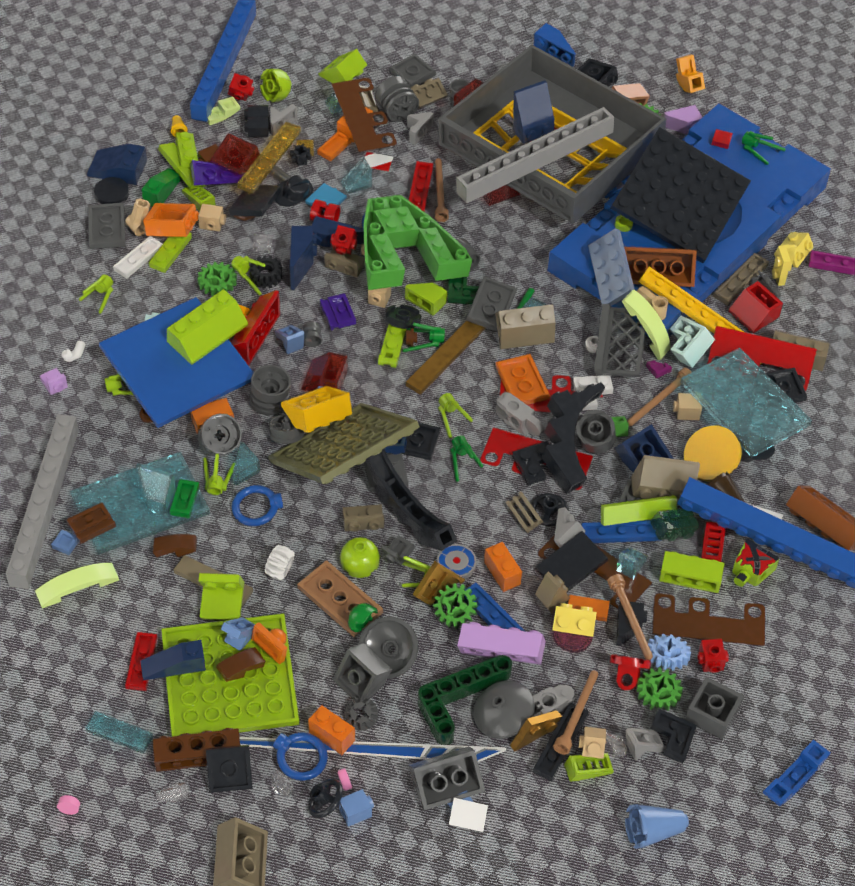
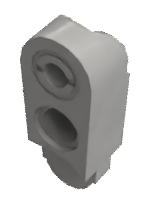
[496,392,544,437]
[532,684,574,717]

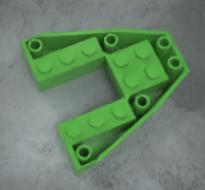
[363,195,472,290]

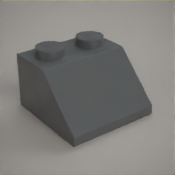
[333,643,392,699]

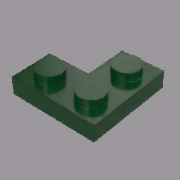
[448,277,479,304]

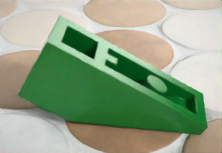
[142,168,182,207]

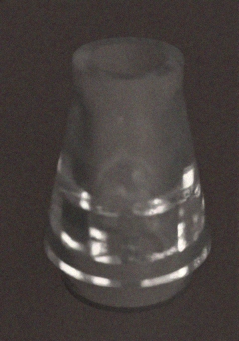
[156,780,189,803]

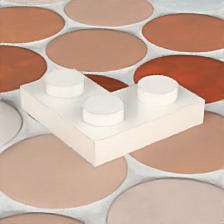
[573,375,613,411]

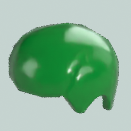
[348,603,378,633]

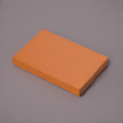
[495,354,550,405]

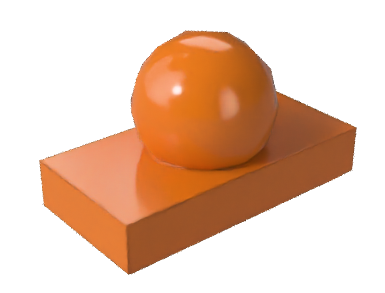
[251,622,288,664]

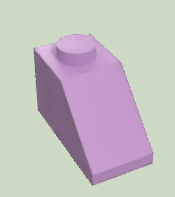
[664,105,702,134]

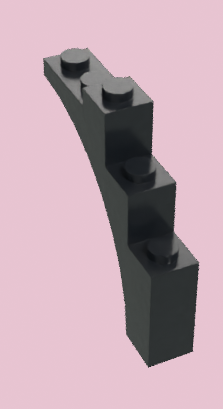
[541,382,605,494]
[366,449,457,551]

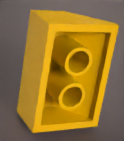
[281,386,352,432]

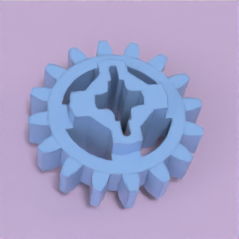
[648,634,691,671]

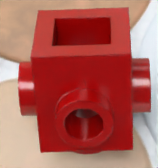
[227,73,255,101]
[330,225,358,255]
[697,639,729,673]

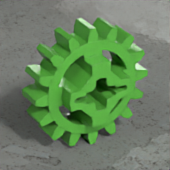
[197,262,237,296]
[433,583,478,628]
[637,667,683,711]

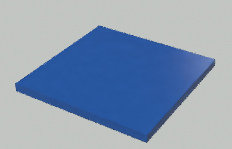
[99,297,253,428]

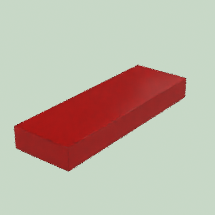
[125,632,158,691]

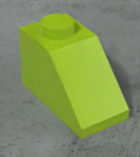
[405,283,447,316]

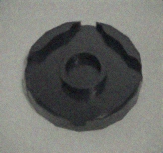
[94,177,129,204]
[385,304,422,329]

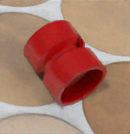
[310,199,341,222]

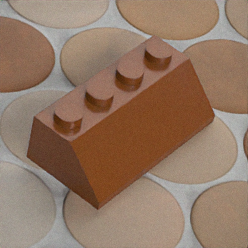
[624,246,697,287]
[786,486,855,550]

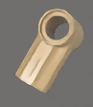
[125,198,150,236]
[637,286,668,320]

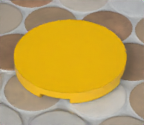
[684,425,742,482]

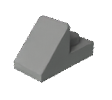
[270,104,298,136]
[407,112,434,145]
[554,507,585,548]
[626,727,666,761]

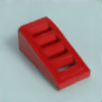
[701,522,725,562]

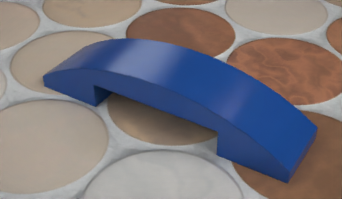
[763,740,831,806]

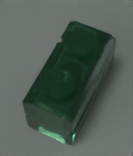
[650,508,699,541]

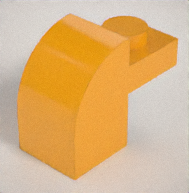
[676,54,705,93]

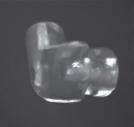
[606,731,627,758]

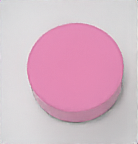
[337,768,352,791]
[57,795,80,815]

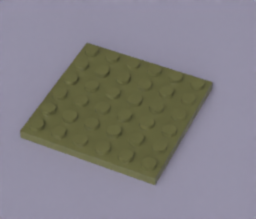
[268,403,420,484]

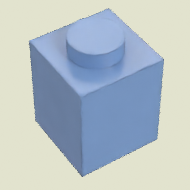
[339,789,374,827]

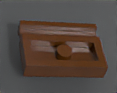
[66,502,116,544]

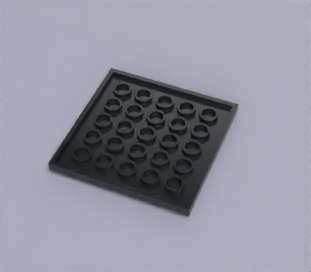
[610,127,751,263]

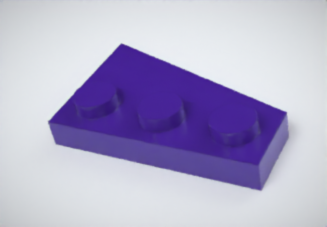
[191,160,245,186]

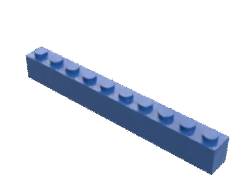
[190,0,256,122]
[677,477,855,588]

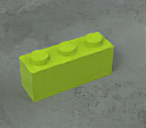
[659,551,724,593]

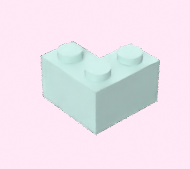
[670,316,715,368]

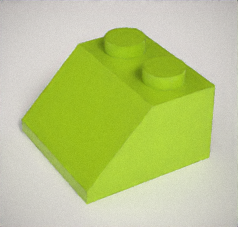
[318,48,367,83]

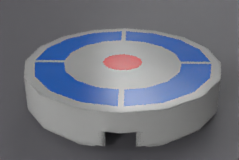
[437,544,477,579]

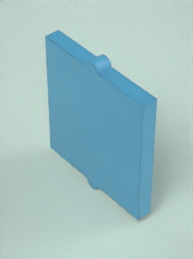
[305,183,347,211]

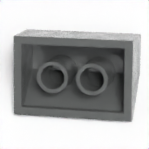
[408,746,486,811]

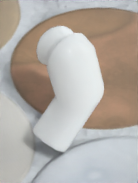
[62,341,86,362]

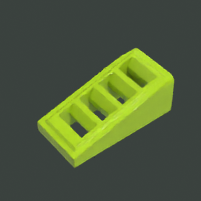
[182,186,216,211]
[564,753,614,782]

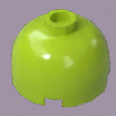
[260,69,292,102]
[340,537,380,578]

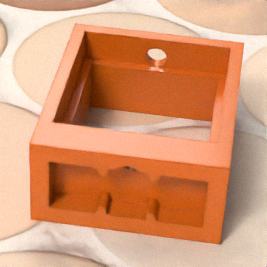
[143,203,199,237]

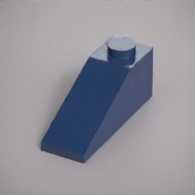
[311,216,364,247]
[140,640,206,681]

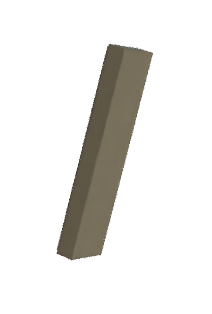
[713,253,769,306]
[174,555,253,607]

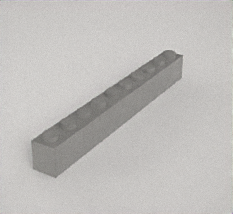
[456,107,614,203]
[6,414,79,589]

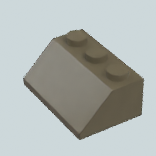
[495,304,556,350]
[773,329,830,371]
[631,455,700,502]
[213,817,268,886]

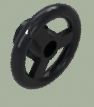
[530,493,569,526]
[308,779,343,818]

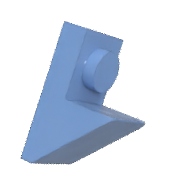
[275,325,304,354]
[221,617,255,650]

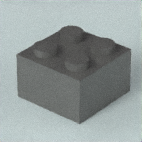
[685,677,744,739]

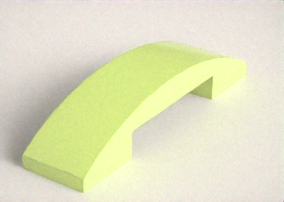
[622,290,671,360]
[35,563,119,608]

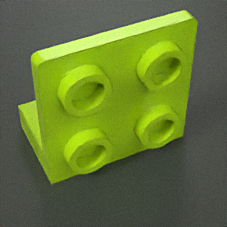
[199,573,244,620]

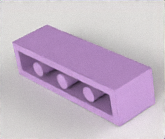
[457,622,546,665]

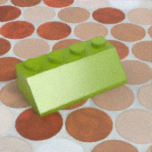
[167,289,248,365]

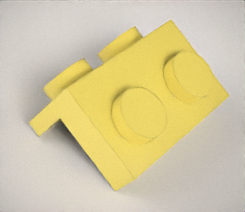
[774,232,813,268]
[772,245,796,286]
[552,603,597,637]

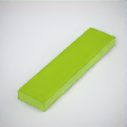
[158,143,206,189]
[601,495,677,526]

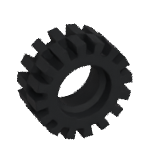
[249,255,282,289]

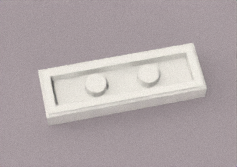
[113,236,163,279]

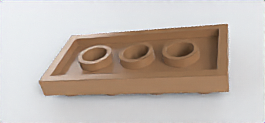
[297,560,383,637]

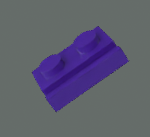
[320,293,356,330]

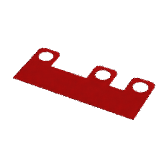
[707,326,817,391]
[480,427,593,490]

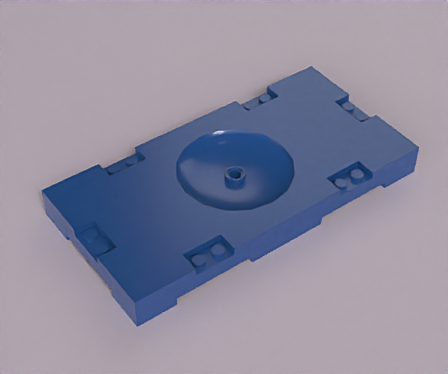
[548,103,831,337]

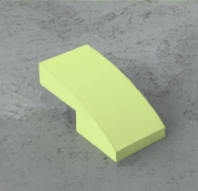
[208,96,240,125]

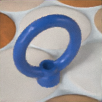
[232,485,284,526]
[273,732,328,781]

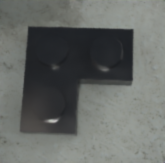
[512,441,549,486]
[650,708,697,764]

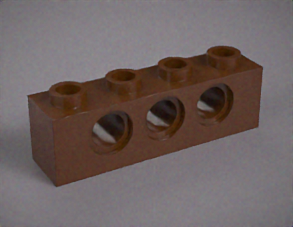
[153,728,241,772]

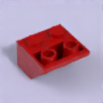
[728,281,783,334]

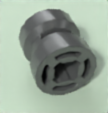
[303,321,322,347]

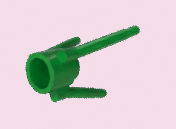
[742,131,786,165]
[402,323,445,352]
[450,435,483,482]

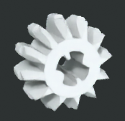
[265,545,295,580]

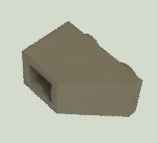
[535,571,570,614]

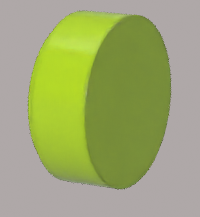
[615,215,633,232]

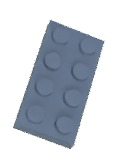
[588,228,634,307]

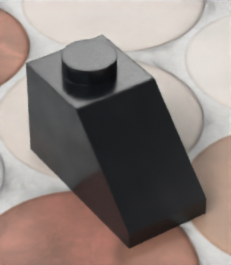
[616,601,647,646]

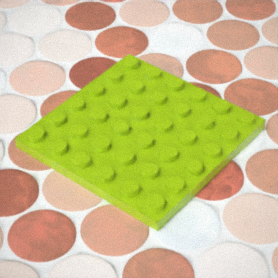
[161,614,299,737]

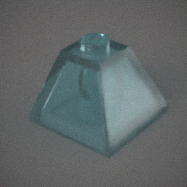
[136,463,176,516]

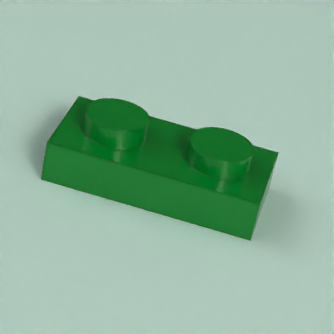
[170,479,199,518]

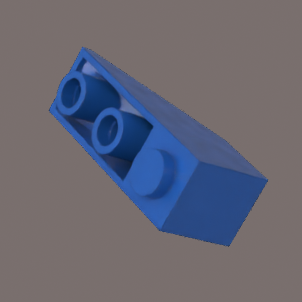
[534,23,576,67]

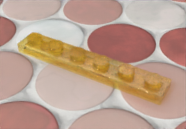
[237,122,301,194]

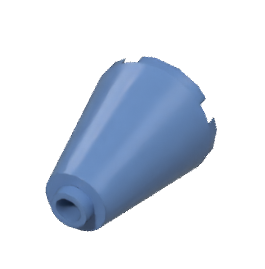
[625,804,689,849]

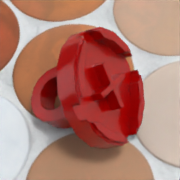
[610,654,651,690]

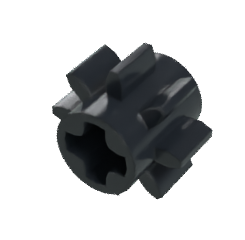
[290,144,311,166]

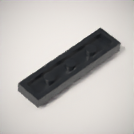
[533,702,589,782]

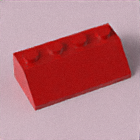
[230,290,280,366]

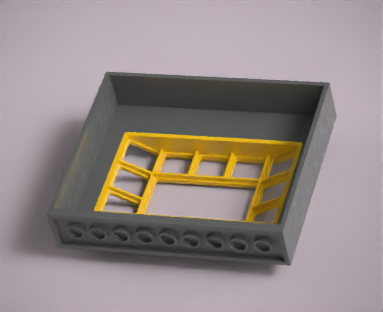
[438,45,666,224]

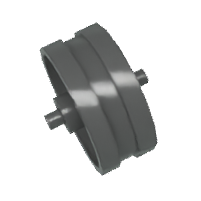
[269,414,304,444]

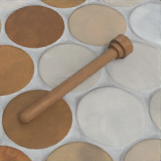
[435,158,449,222]
[627,368,694,426]
[607,574,653,660]
[553,670,598,755]

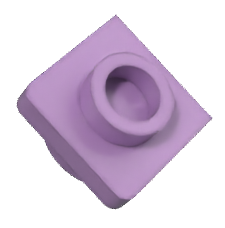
[40,368,68,395]

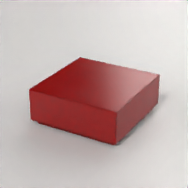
[711,129,733,149]

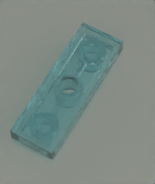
[86,711,153,754]

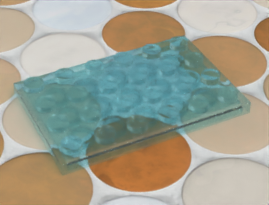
[680,348,812,457]
[70,452,210,555]

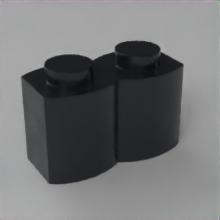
[244,105,269,137]

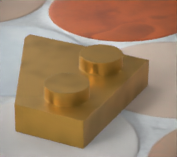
[413,561,465,605]
[510,710,562,751]

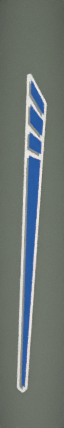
[220,737,506,762]

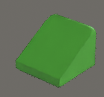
[611,416,628,437]

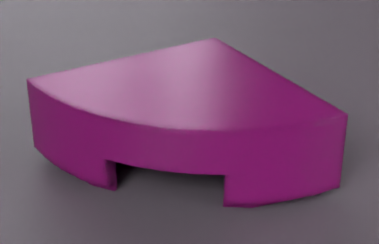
[646,360,672,379]

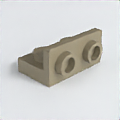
[411,78,448,109]
[324,249,365,277]
[343,504,384,532]

